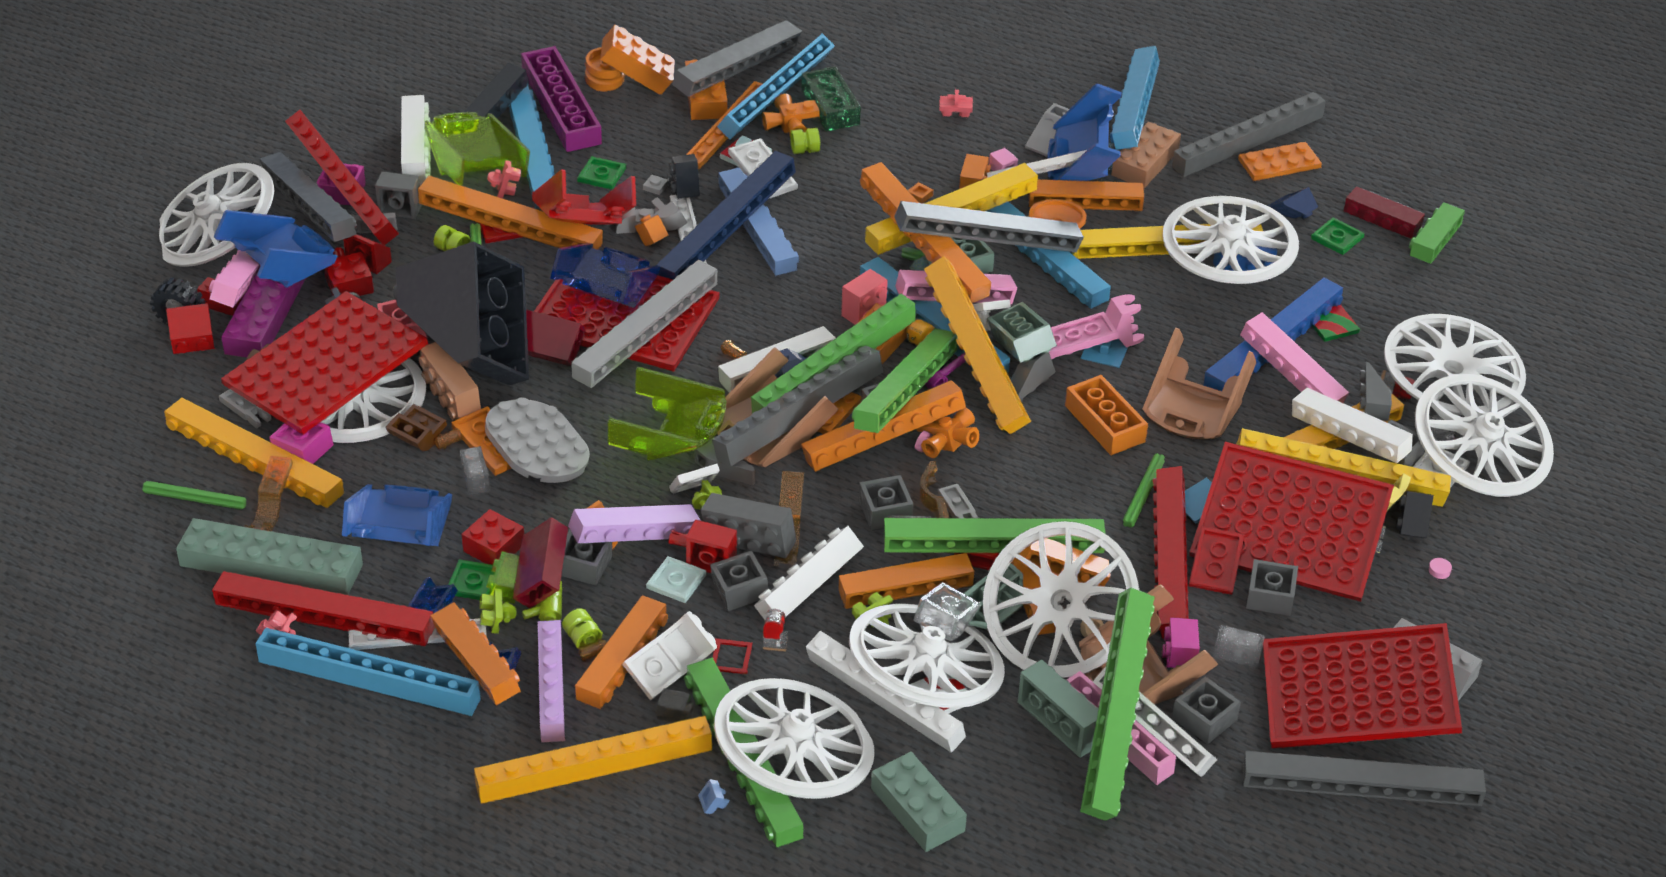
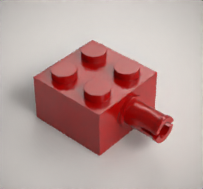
[324,247,374,296]
[669,519,737,573]

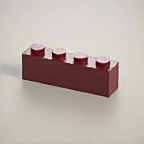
[1344,186,1425,239]

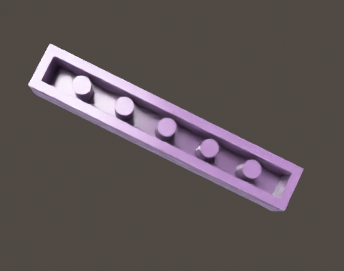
[568,504,701,543]
[538,620,565,742]

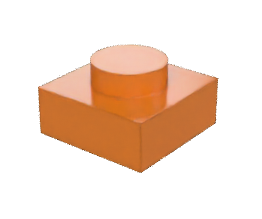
[908,182,933,204]

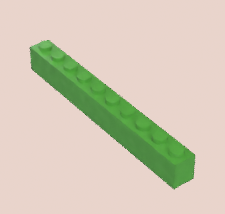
[751,293,916,413]
[852,328,957,433]
[884,518,1106,553]
[1080,587,1155,820]
[684,658,803,847]

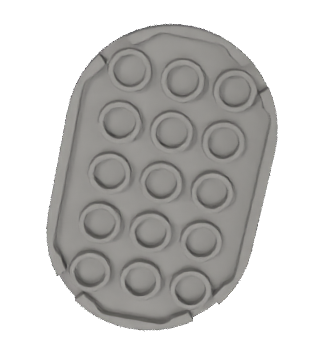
[485,398,590,483]

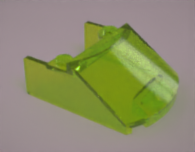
[424,112,530,185]
[608,367,726,461]

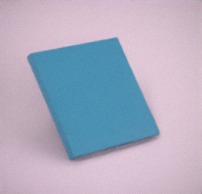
[1081,339,1128,368]
[1185,477,1212,524]

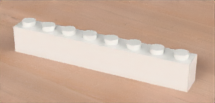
[806,631,966,752]

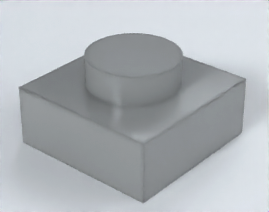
[643,175,668,195]

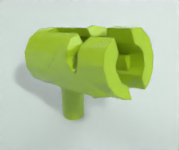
[522,581,562,621]

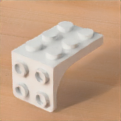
[622,611,717,700]

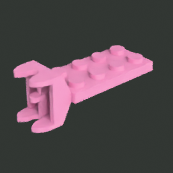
[1049,295,1144,359]

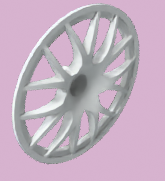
[159,163,274,267]
[1163,196,1299,284]
[1384,314,1526,415]
[321,358,426,443]
[1415,374,1554,497]
[983,521,1139,678]
[849,604,1005,708]
[714,678,874,798]

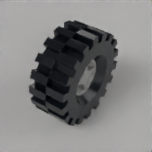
[150,278,205,324]

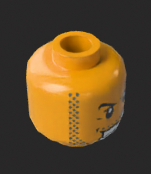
[906,319,935,346]

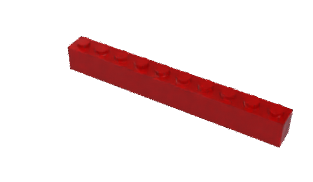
[285,110,399,245]
[1153,466,1189,639]
[212,571,435,647]

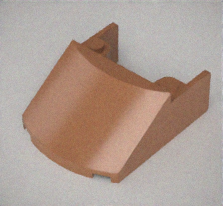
[1143,328,1256,439]
[710,347,838,467]
[1079,584,1218,705]

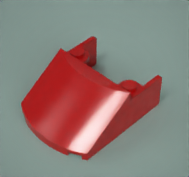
[532,169,636,225]

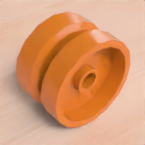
[585,47,625,91]

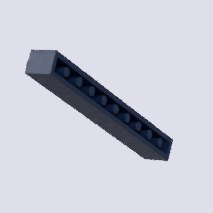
[657,151,796,280]

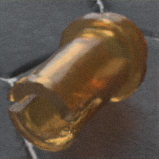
[721,340,747,359]
[434,428,462,450]
[578,639,606,662]

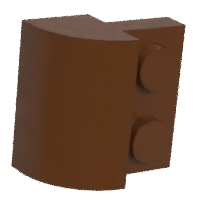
[385,404,447,451]

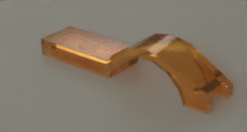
[245,456,293,531]
[920,461,949,518]
[774,471,804,567]

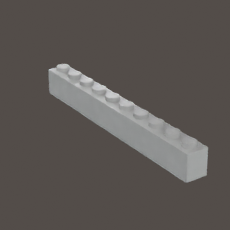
[571,260,717,388]

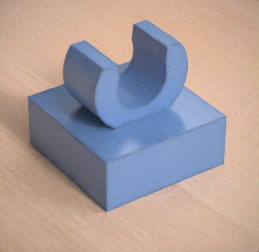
[698,779,729,814]

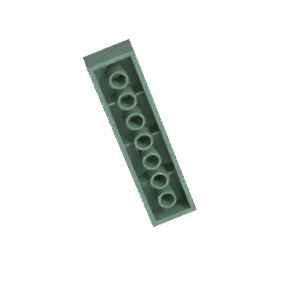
[176,518,363,595]

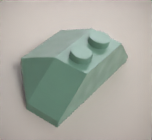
[947,563,1023,630]

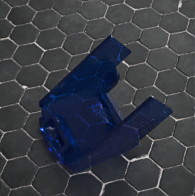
[550,243,661,308]

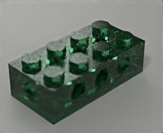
[801,66,861,131]

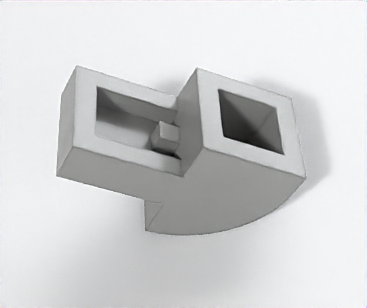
[651,197,688,231]
[615,207,654,234]

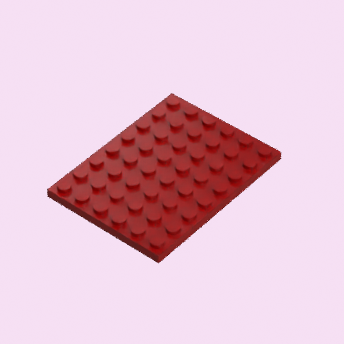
[534,253,720,371]
[221,291,428,435]
[1190,442,1394,602]
[1263,623,1462,748]

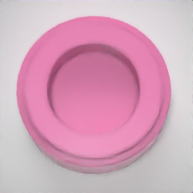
[915,431,932,453]
[1429,558,1452,579]

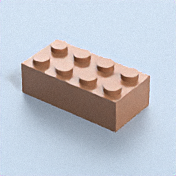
[1112,122,1181,188]
[419,342,481,420]

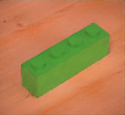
[1409,202,1465,264]

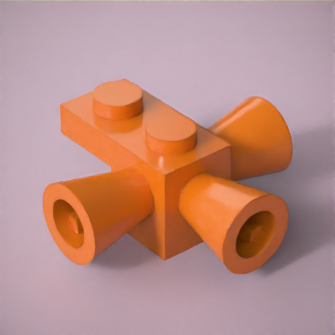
[762,94,820,133]
[917,408,979,458]

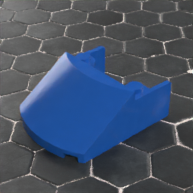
[1047,84,1122,181]
[214,210,337,288]
[342,484,452,546]

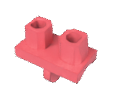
[940,90,973,117]
[487,161,521,198]
[256,610,297,635]

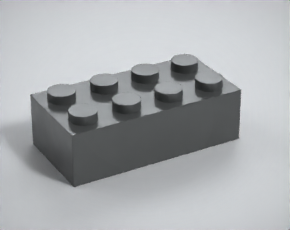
[701,493,796,558]

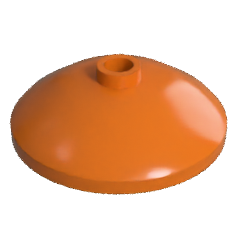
[1029,199,1086,229]

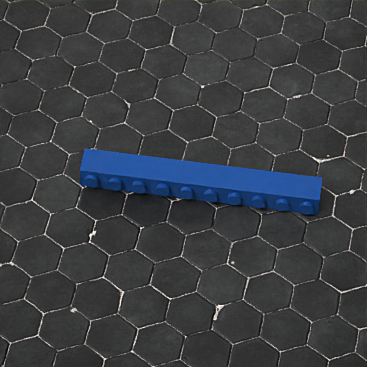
[1204,278,1343,391]

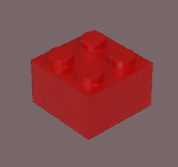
[462,509,524,566]

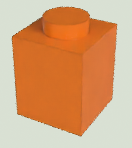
[635,214,669,246]

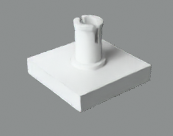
[973,300,1011,331]

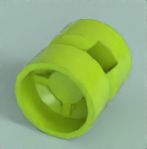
[790,128,820,154]
[434,225,471,251]
[562,609,603,651]

